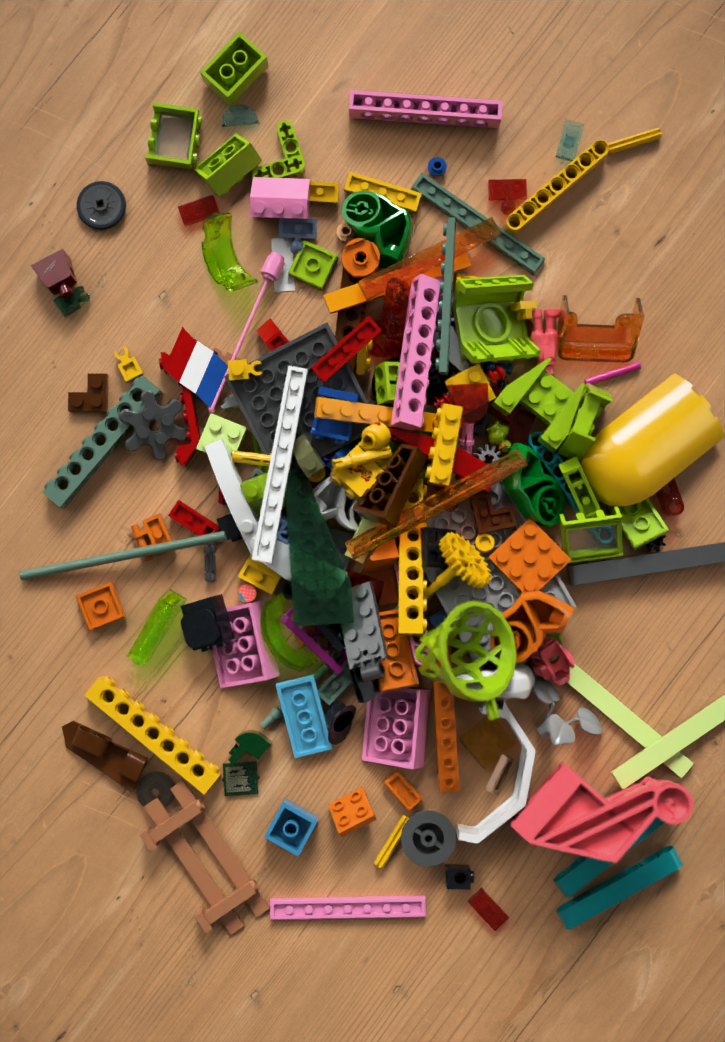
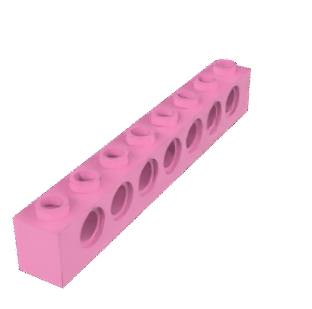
[349,90,503,129]
[391,274,441,431]

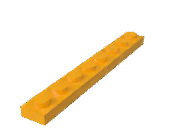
[314,397,465,437]

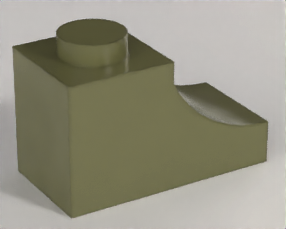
[293,434,327,478]

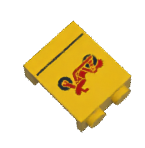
[330,441,388,502]

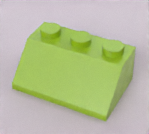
[193,133,262,197]

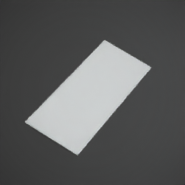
[271,238,295,292]

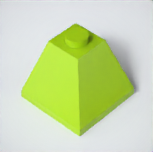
[240,472,295,516]

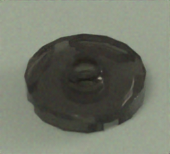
[136,771,175,808]

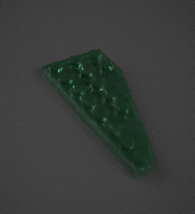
[285,469,354,627]

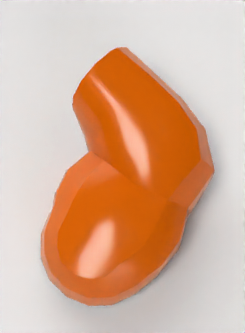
[490,591,575,664]

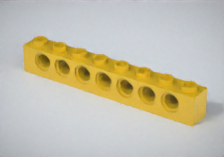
[398,479,427,636]
[84,676,221,795]

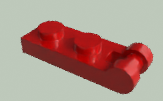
[168,500,221,545]

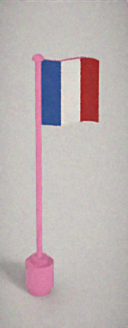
[164,252,285,413]

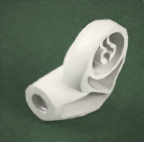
[450,664,536,701]

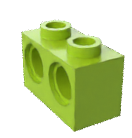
[374,362,400,406]

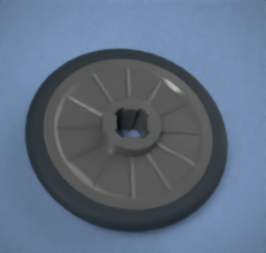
[77,181,126,230]

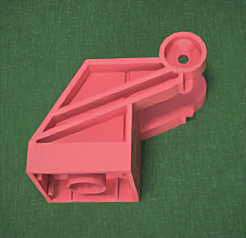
[511,761,694,863]

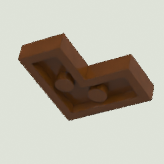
[68,373,108,412]
[470,492,517,535]

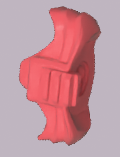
[528,637,575,686]

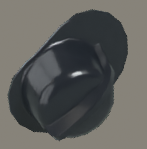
[325,700,356,745]

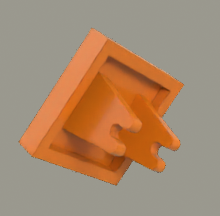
[328,787,377,838]

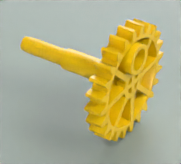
[423,532,492,599]

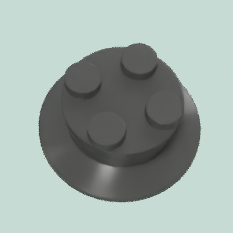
[401,810,456,867]

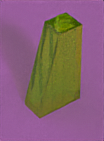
[127,589,186,666]

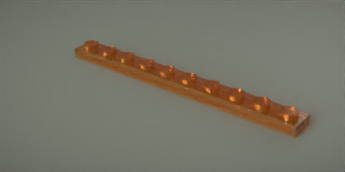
[345,449,528,560]

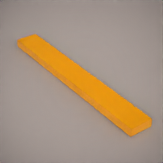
[323,248,472,314]

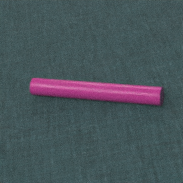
[584,362,641,385]

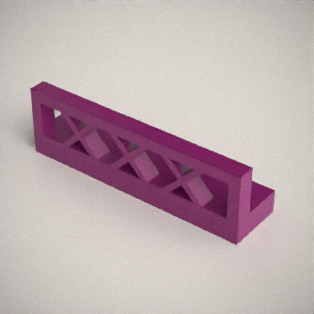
[280,603,347,675]

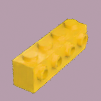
[425,403,463,487]

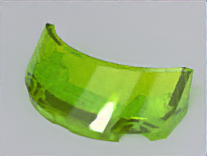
[201,213,258,291]
[260,593,319,671]

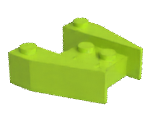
[491,357,585,452]
[556,383,613,461]

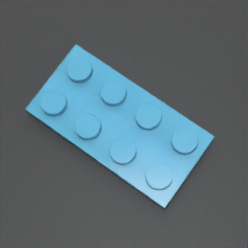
[276,674,333,758]

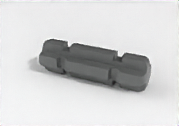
[204,544,216,582]

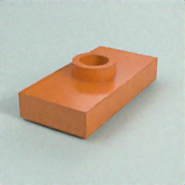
[383,769,423,812]

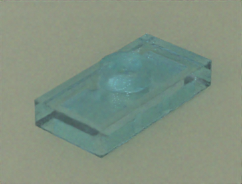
[555,119,584,162]

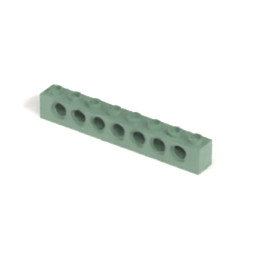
[42,375,163,509]

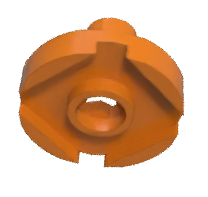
[341,238,380,278]

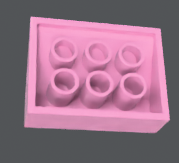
[212,600,280,688]
[362,687,431,769]

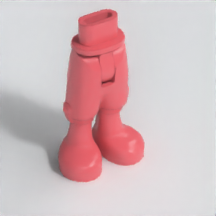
[527,309,560,374]

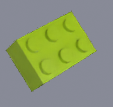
[200,31,269,107]

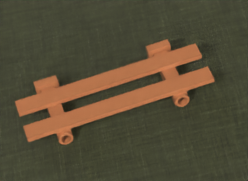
[140,780,270,935]

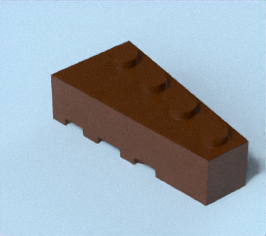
[353,443,427,528]

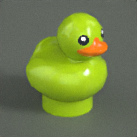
[486,421,511,453]

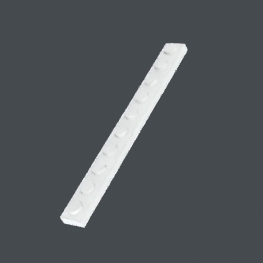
[252,366,308,563]

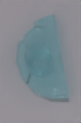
[221,104,259,127]

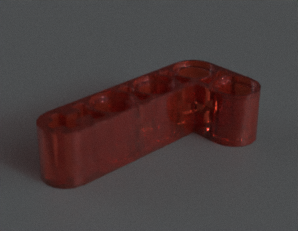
[377,278,410,357]

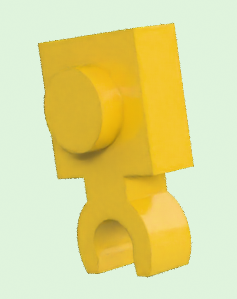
[114,346,144,383]
[227,359,263,381]

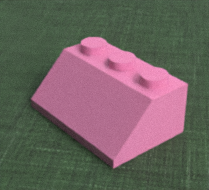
[250,177,310,219]

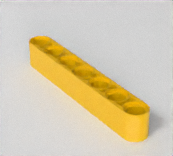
[504,140,609,236]

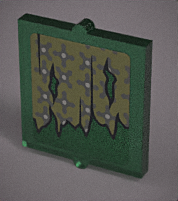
[222,761,260,796]

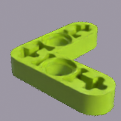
[252,120,305,178]

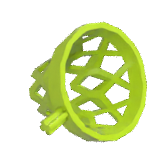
[415,601,517,720]

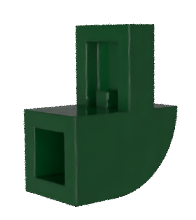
[228,730,272,765]

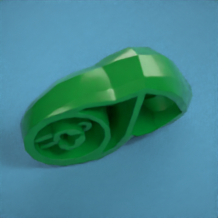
[341,191,413,271]
[501,443,565,526]

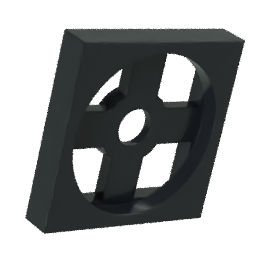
[421,527,456,569]

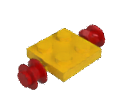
[433,364,506,416]

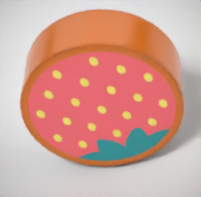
[237,583,257,603]

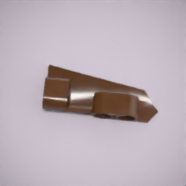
[62,721,148,792]

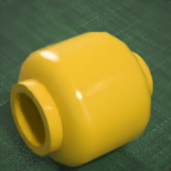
[361,422,391,450]

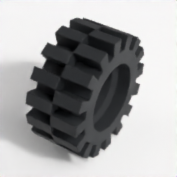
[426,357,450,395]

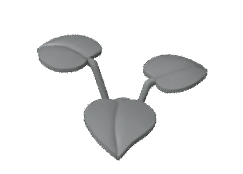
[532,677,603,746]

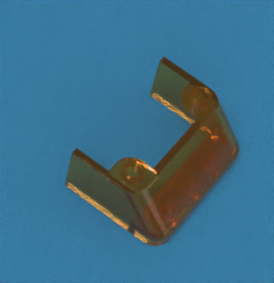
[558,295,644,363]

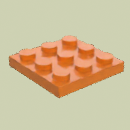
[488,519,571,593]

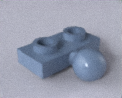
[278,218,317,255]

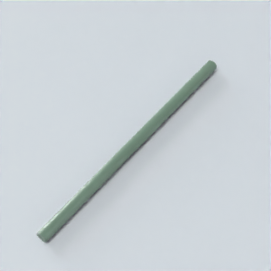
[20,531,227,581]

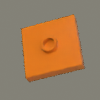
[75,581,126,631]

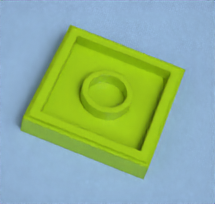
[288,240,338,291]

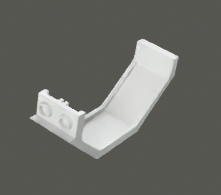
[455,701,536,844]

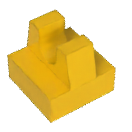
[510,300,537,320]

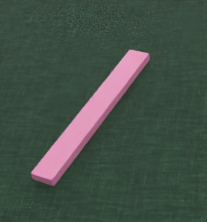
[270,895,426,920]

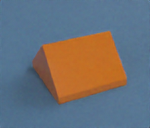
[361,529,399,574]

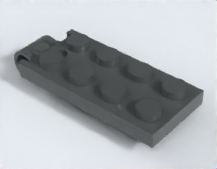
[335,581,388,682]

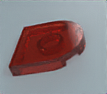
[448,383,489,423]

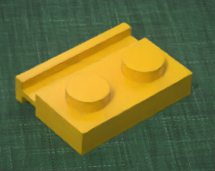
[356,339,373,375]
[238,553,282,595]

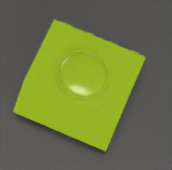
[452,275,541,364]

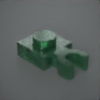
[53,286,90,317]

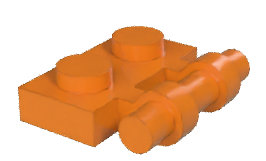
[131,513,173,561]

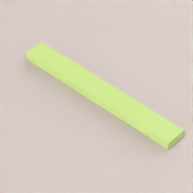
[567,664,694,778]
[610,695,725,790]

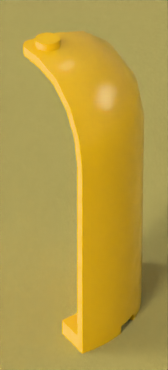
[581,373,725,506]

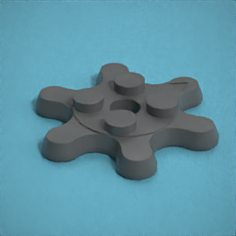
[119,390,187,460]

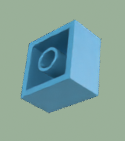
[264,798,318,856]

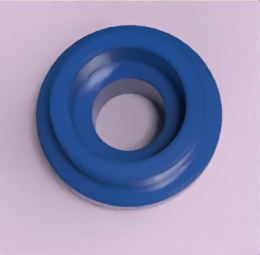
[428,157,447,177]

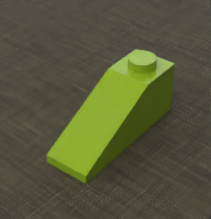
[558,456,601,519]

